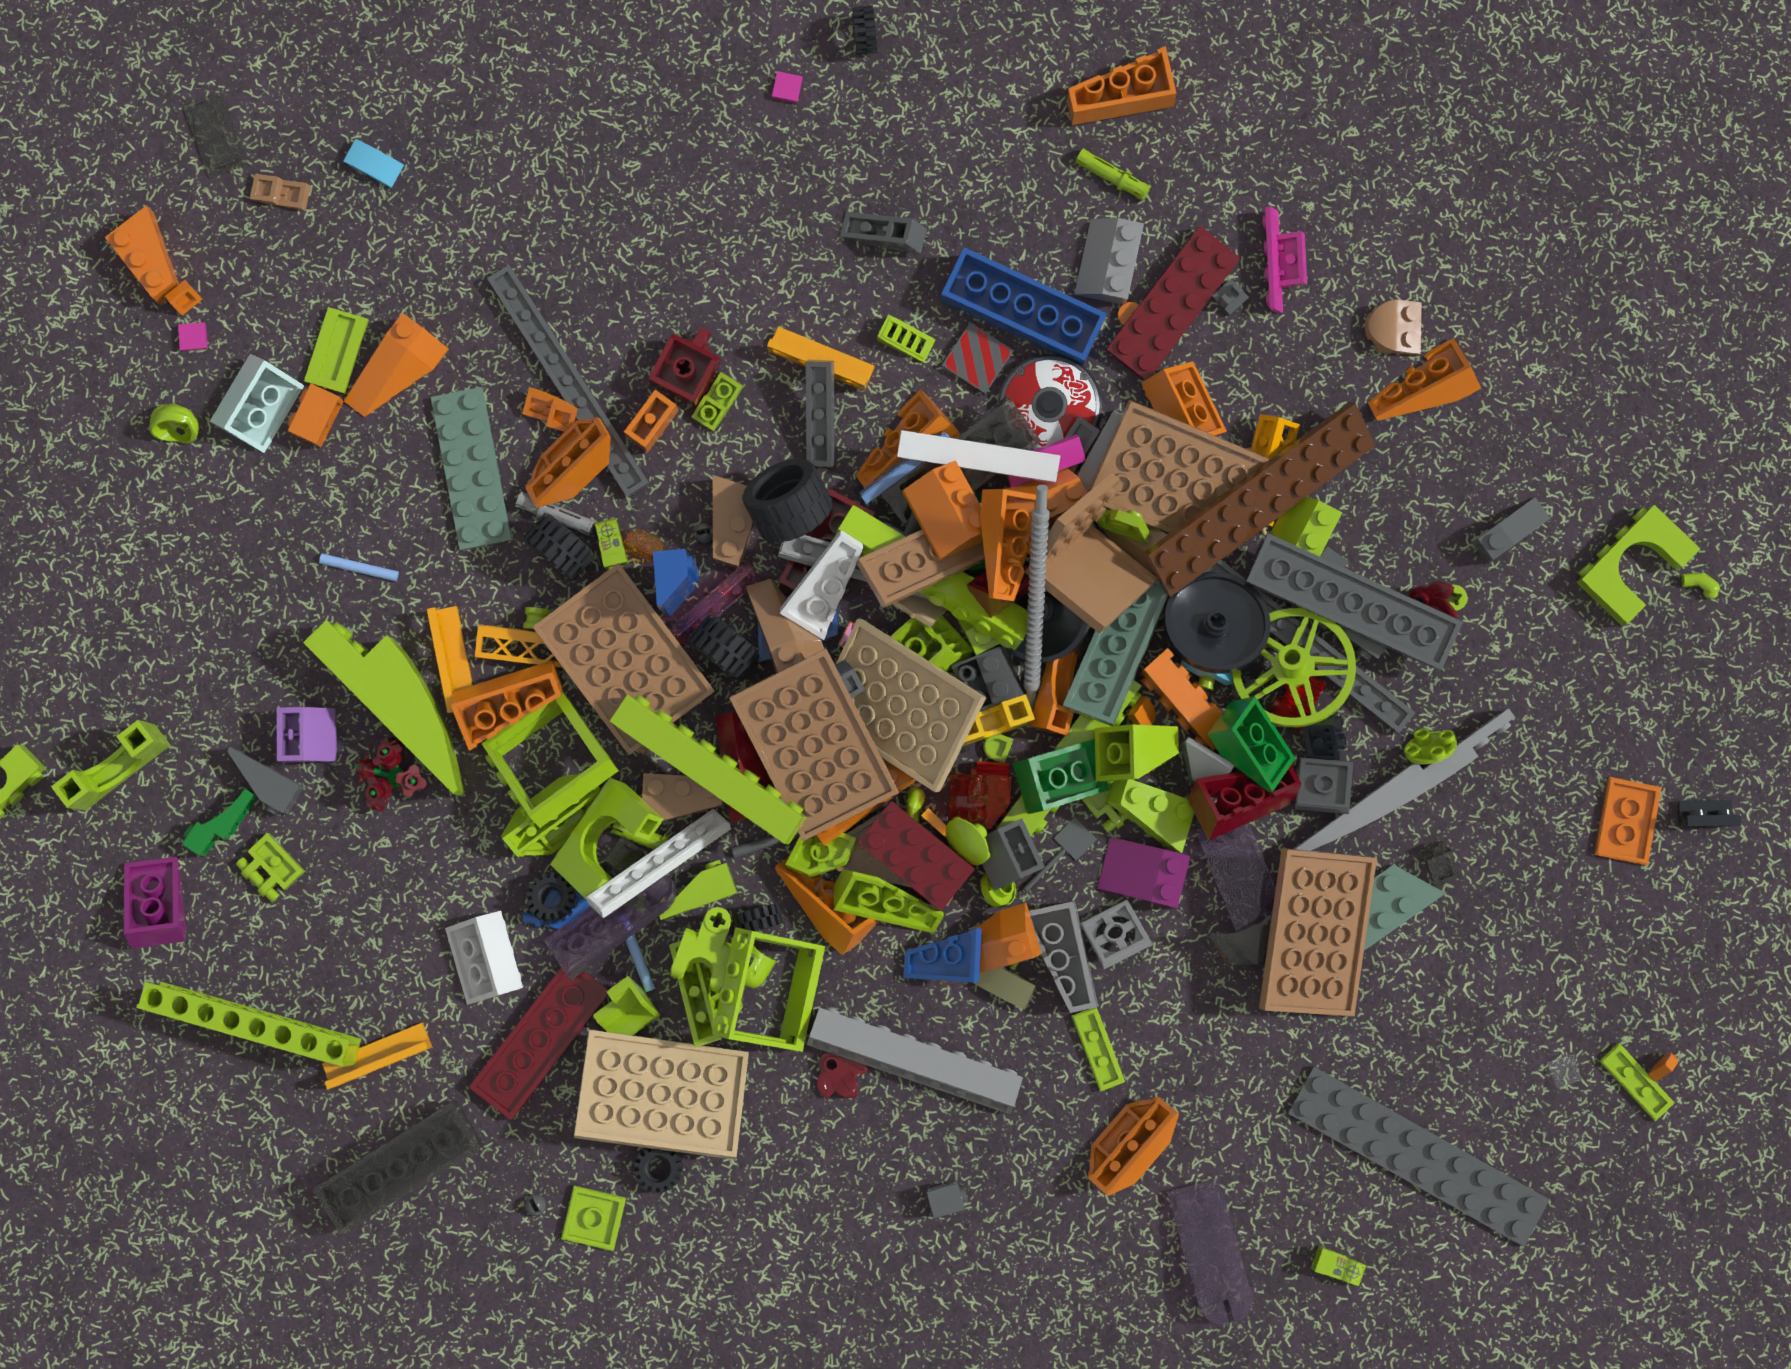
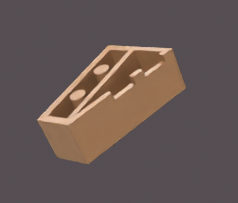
[713,475,755,570]
[642,773,724,822]

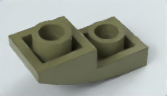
[974,967,1037,1010]

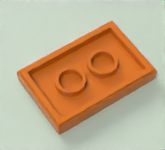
[1594,777,1662,865]

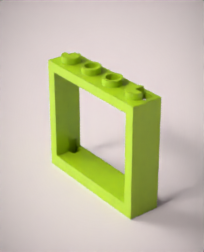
[482,691,619,828]
[712,927,825,1052]

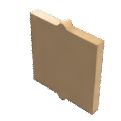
[893,595,947,627]

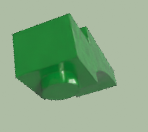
[182,789,258,856]

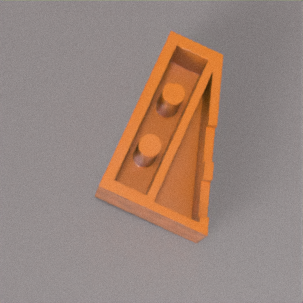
[105,205,179,304]

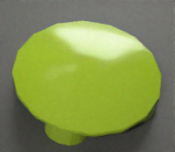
[1404,728,1457,764]
[946,817,990,865]

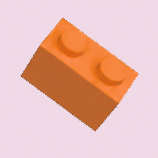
[288,384,344,448]
[624,390,679,453]

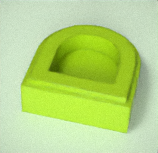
[983,734,1014,763]

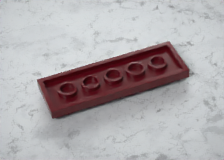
[1105,225,1241,381]
[469,959,609,1120]

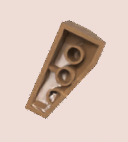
[746,579,824,673]

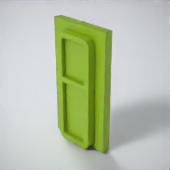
[304,307,369,394]

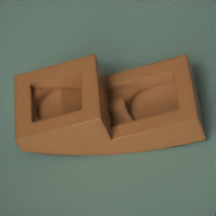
[250,174,311,211]

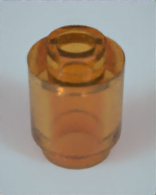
[625,528,666,562]

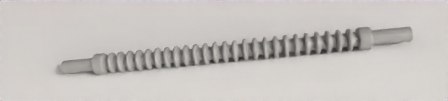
[1023,485,1049,710]

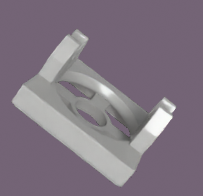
[1080,900,1152,969]

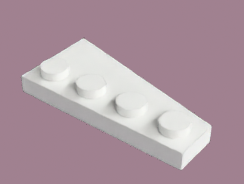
[780,530,863,640]

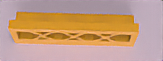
[767,327,875,391]
[1251,414,1300,526]
[427,606,473,715]
[475,625,563,668]
[322,1023,433,1090]

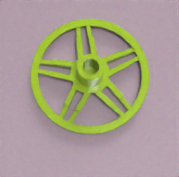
[1232,608,1356,727]

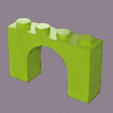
[1576,505,1700,626]
[51,720,171,811]
[550,778,664,900]

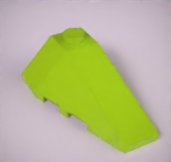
[833,869,944,933]

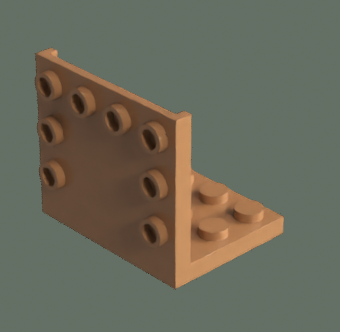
[1025,473,1157,634]

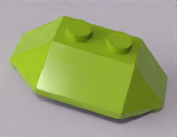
[501,773,601,857]
[669,941,743,1047]

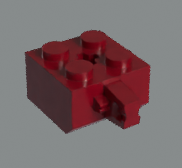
[648,327,721,408]

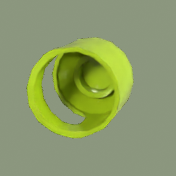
[744,946,777,988]

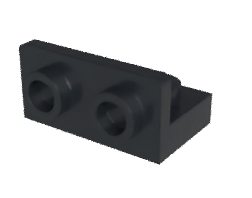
[1302,711,1346,760]
[1678,800,1741,827]

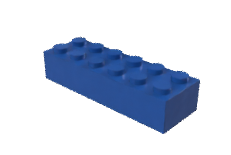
[941,247,1107,365]

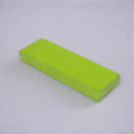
[1071,1007,1125,1092]
[1599,1043,1674,1121]

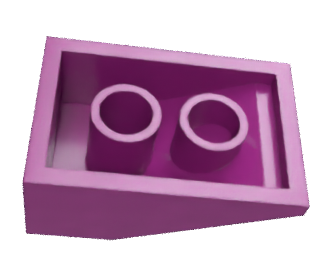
[1097,837,1190,908]
[124,856,186,948]

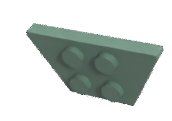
[1364,865,1444,951]

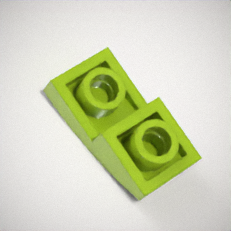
[692,372,744,431]

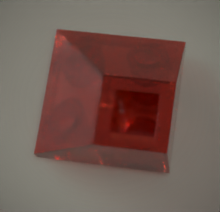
[948,774,1011,829]

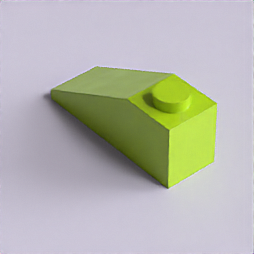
[659,860,738,920]

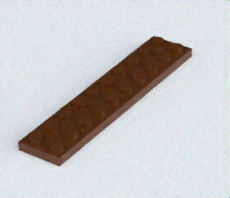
[1143,402,1375,597]

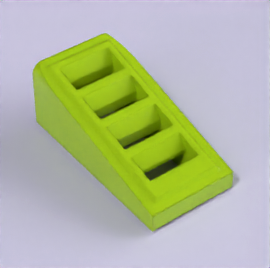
[877,314,935,363]

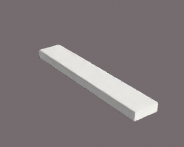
[897,430,1060,483]
[586,809,731,918]

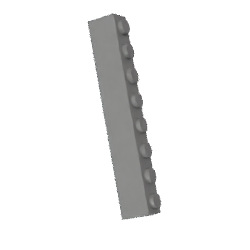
[807,1008,1023,1114]

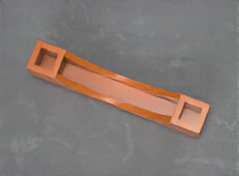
[1029,627,1090,736]

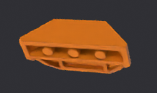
[525,417,610,507]
[1088,1096,1179,1196]

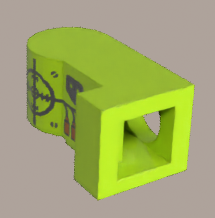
[595,518,629,571]
[1311,1246,1366,1286]

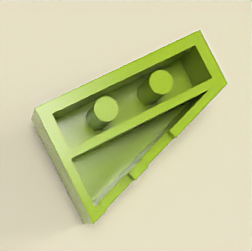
[1107,779,1194,853]

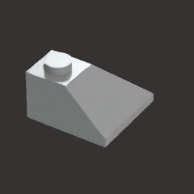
[1181,737,1234,783]

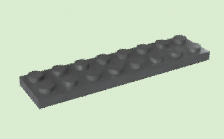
[1245,533,1463,671]

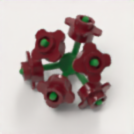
[354,737,427,812]

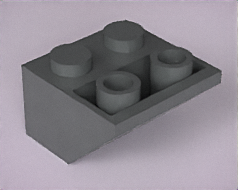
[951,646,1025,712]
[982,818,1045,891]

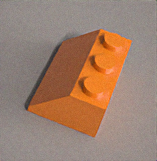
[1141,361,1227,436]
[902,460,983,560]
[1006,468,1087,528]

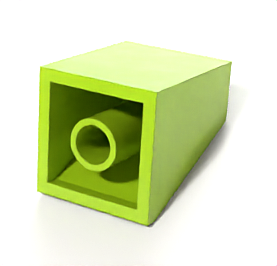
[1095,724,1179,782]

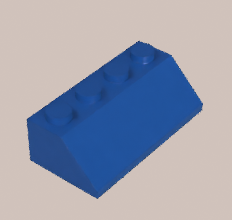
[653,549,699,617]

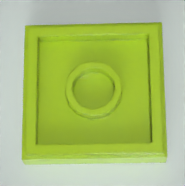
[561,1185,626,1251]

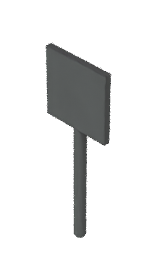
[1023,817,1097,892]

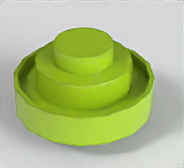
[981,872,1016,908]

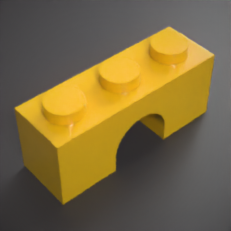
[963,694,1035,746]

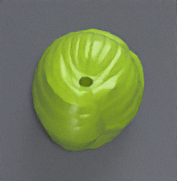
[149,403,199,444]

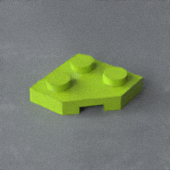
[1096,510,1152,545]
[785,833,858,878]

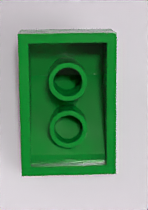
[1207,696,1295,792]
[1012,739,1109,814]

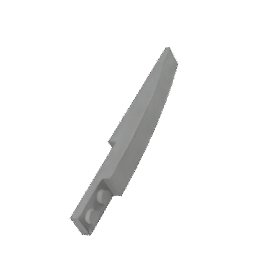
[1294,708,1515,851]

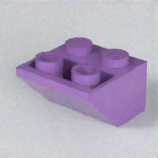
[277,707,337,763]

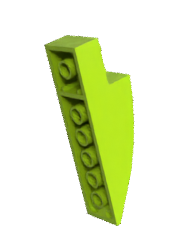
[303,620,465,796]

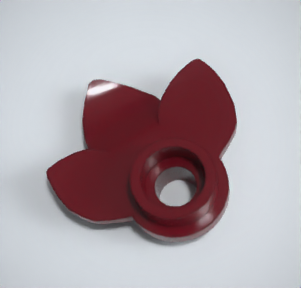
[1409,581,1459,618]
[817,1052,868,1099]

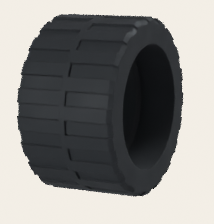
[742,459,832,543]

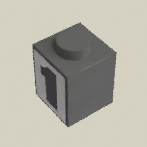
[926,1181,968,1218]

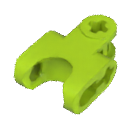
[670,907,731,993]

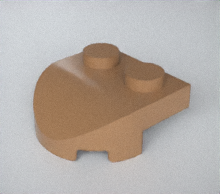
[1365,299,1422,355]

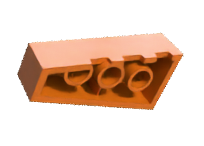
[1067,46,1176,125]
[1140,648,1222,751]
[450,660,562,751]

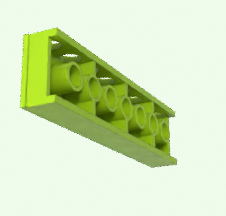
[136,982,361,1067]

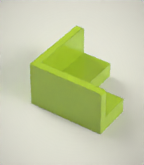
[593,976,660,1036]

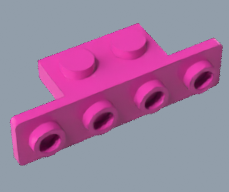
[1262,206,1307,314]

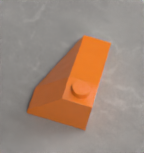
[344,313,449,417]
[1368,338,1481,421]
[856,389,959,488]
[775,857,879,955]

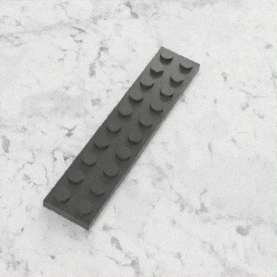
[1288,1066,1550,1247]

